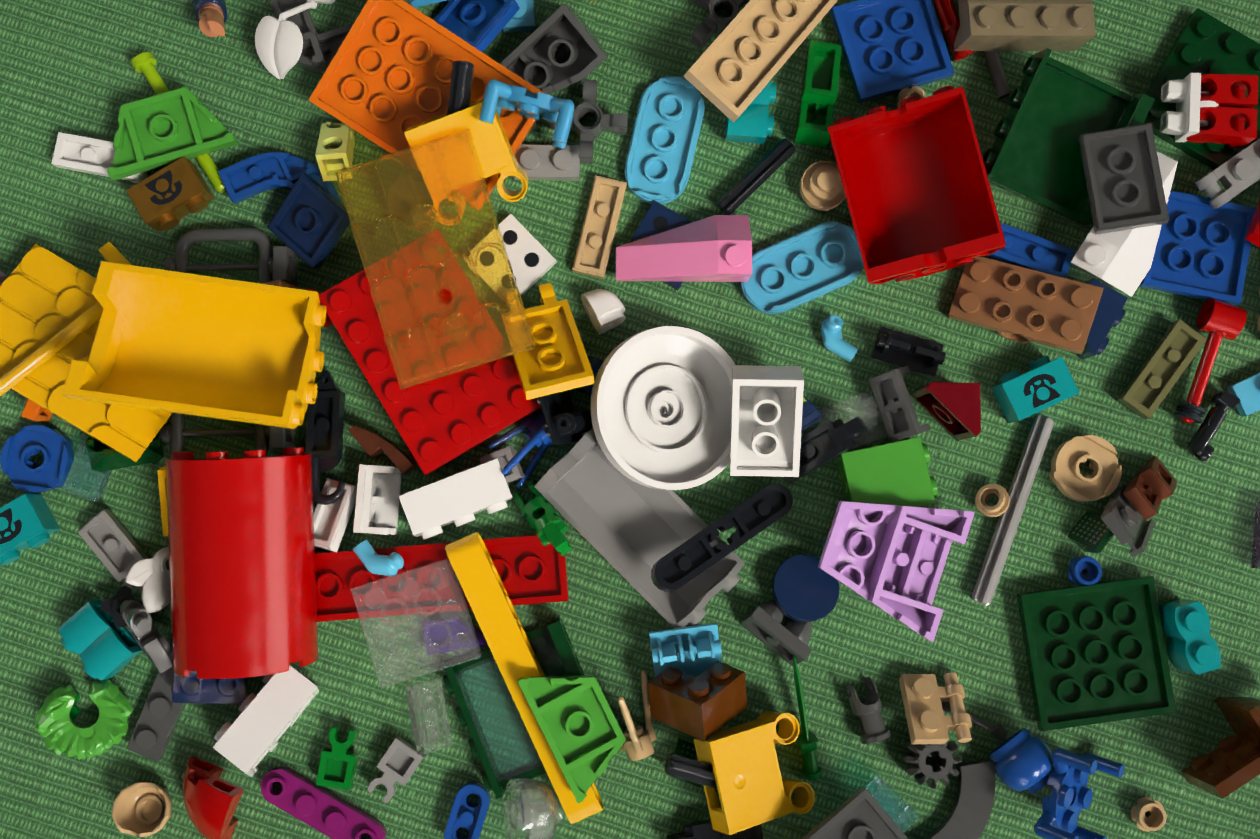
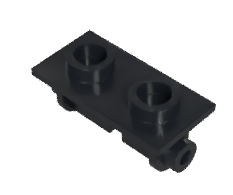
[871,326,946,376]

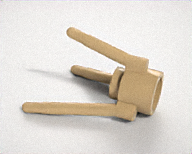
[618,670,657,761]

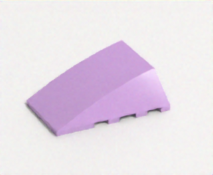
[818,501,975,642]

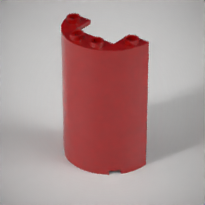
[165,447,318,679]

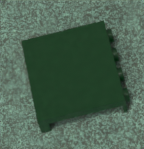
[982,48,1154,225]

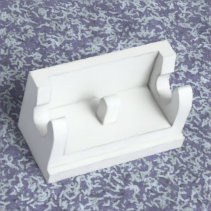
[353,464,402,535]

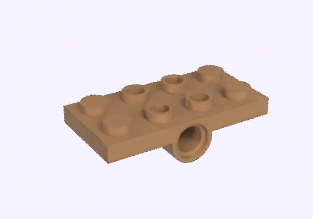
[948,256,1104,355]

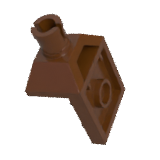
[1181,697,1260,799]

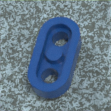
[444,782,490,839]

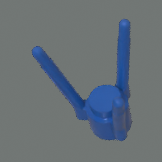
[488,413,553,489]

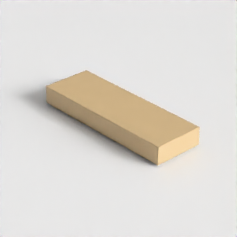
[572,175,627,279]

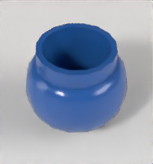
[989,728,1054,794]

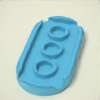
[625,76,704,204]
[740,221,864,314]

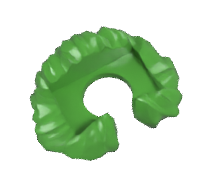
[35,679,133,760]

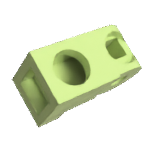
[315,122,355,181]

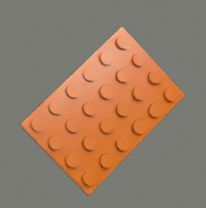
[309,0,544,211]

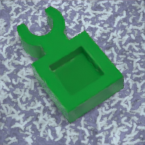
[316,725,358,791]

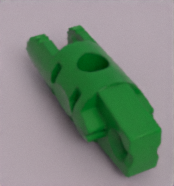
[512,479,573,556]

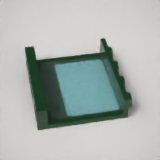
[443,618,584,799]

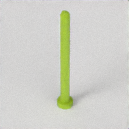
[131,52,227,193]

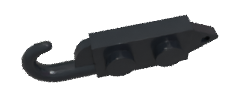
[305,371,345,505]

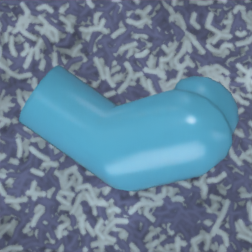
[820,315,858,363]
[353,540,404,576]

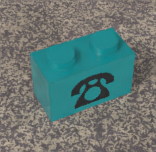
[992,355,1080,423]
[0,494,60,566]

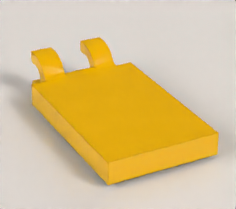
[502,283,594,400]

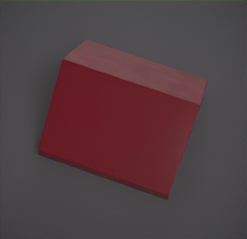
[910,382,981,441]

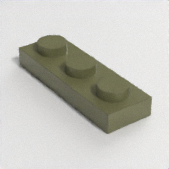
[1117,319,1207,419]

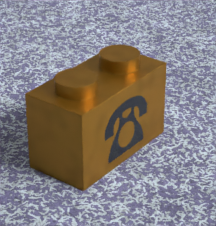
[126,156,215,232]

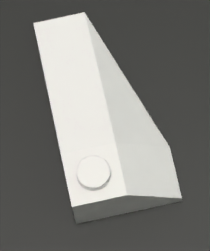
[1071,152,1178,297]

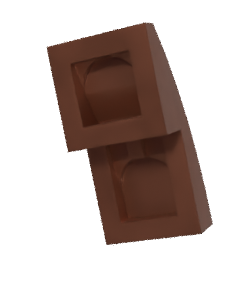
[349,426,418,475]
[1123,456,1177,520]

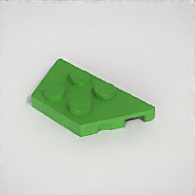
[108,87,238,180]
[517,675,626,803]

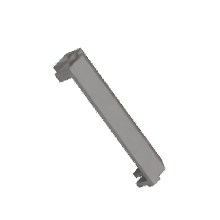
[534,428,745,628]

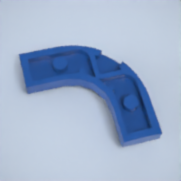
[218,152,352,224]

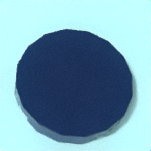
[771,554,839,622]

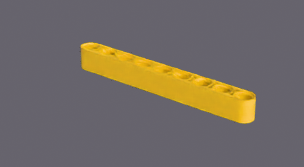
[445,532,604,824]

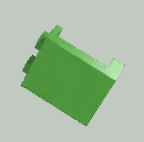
[836,437,938,507]

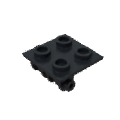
[536,390,593,445]

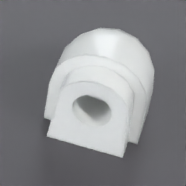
[581,289,626,335]

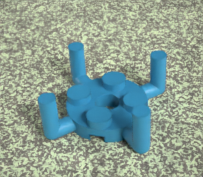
[479,79,574,149]

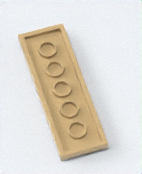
[683,0,838,123]

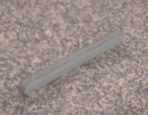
[972,415,1054,605]

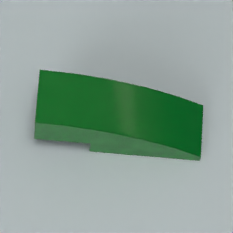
[794,40,842,148]

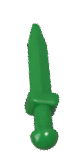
[793,655,822,780]

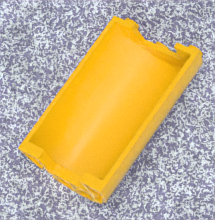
[62,261,327,429]

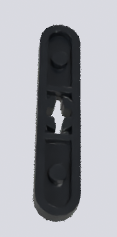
[651,484,793,592]

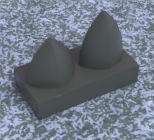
[740,600,812,667]

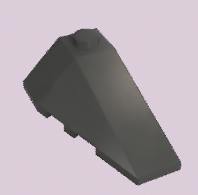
[500,4,608,94]

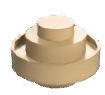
[800,161,846,211]

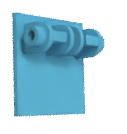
[649,623,722,677]

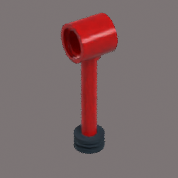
[1174,298,1247,424]

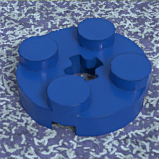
[0,425,74,493]

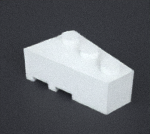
[399,459,512,540]

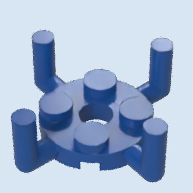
[1034,748,1125,839]

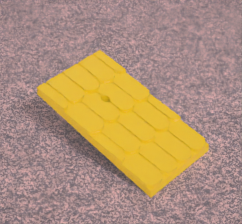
[0,244,172,462]

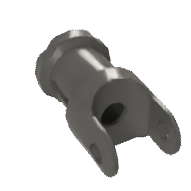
[846,677,891,744]

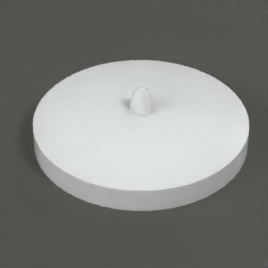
[590,326,735,490]

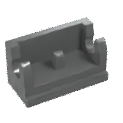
[869,366,931,443]

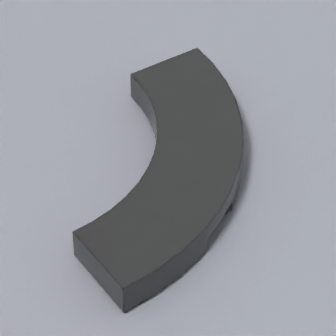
[922,758,995,839]

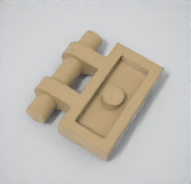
[899,673,972,745]

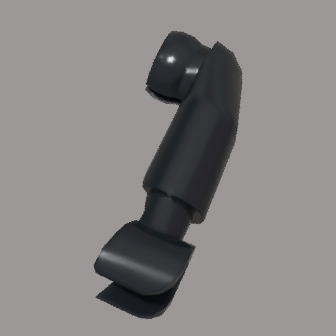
[1188,391,1240,462]

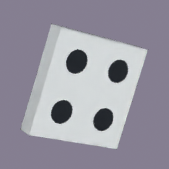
[463,214,557,306]

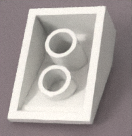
[730,365,804,477]

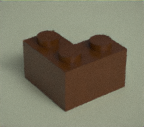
[648,661,747,741]

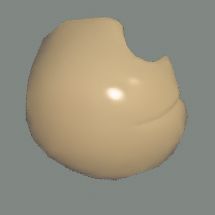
[111,782,172,837]

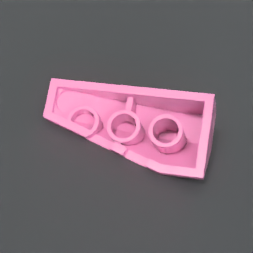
[616,215,752,282]

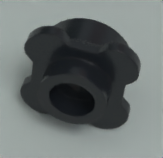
[101,586,144,627]

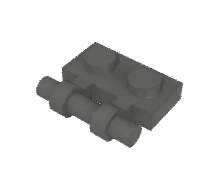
[120,600,173,673]

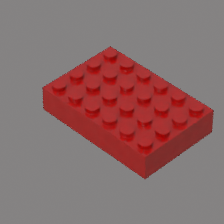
[319,229,541,476]

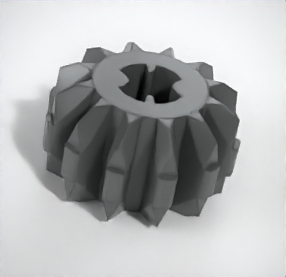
[901,740,962,789]

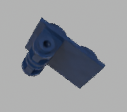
[171,670,247,704]

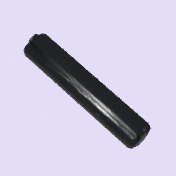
[717,138,795,215]

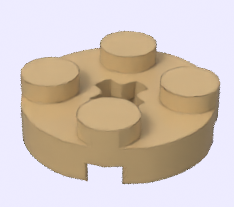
[1049,435,1122,502]

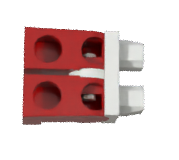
[1160,73,1258,149]

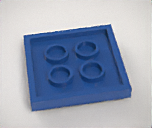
[830,0,955,103]
[1139,191,1256,306]

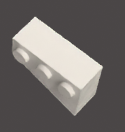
[213,665,319,777]

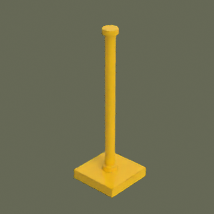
[0,242,131,397]

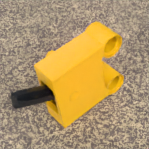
[404,60,529,226]
[664,711,815,835]

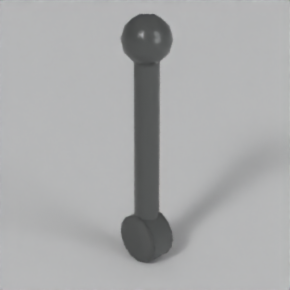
[942,702,1006,740]

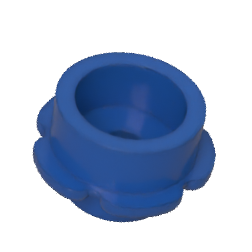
[1068,556,1102,586]

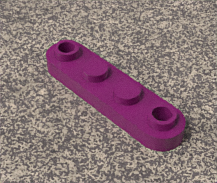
[261,767,386,839]

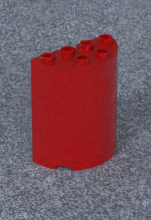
[828,86,1006,285]

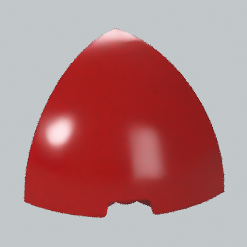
[183,756,244,839]

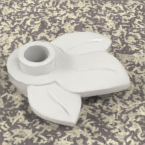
[125,547,171,613]

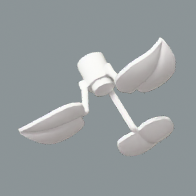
[255,0,335,79]

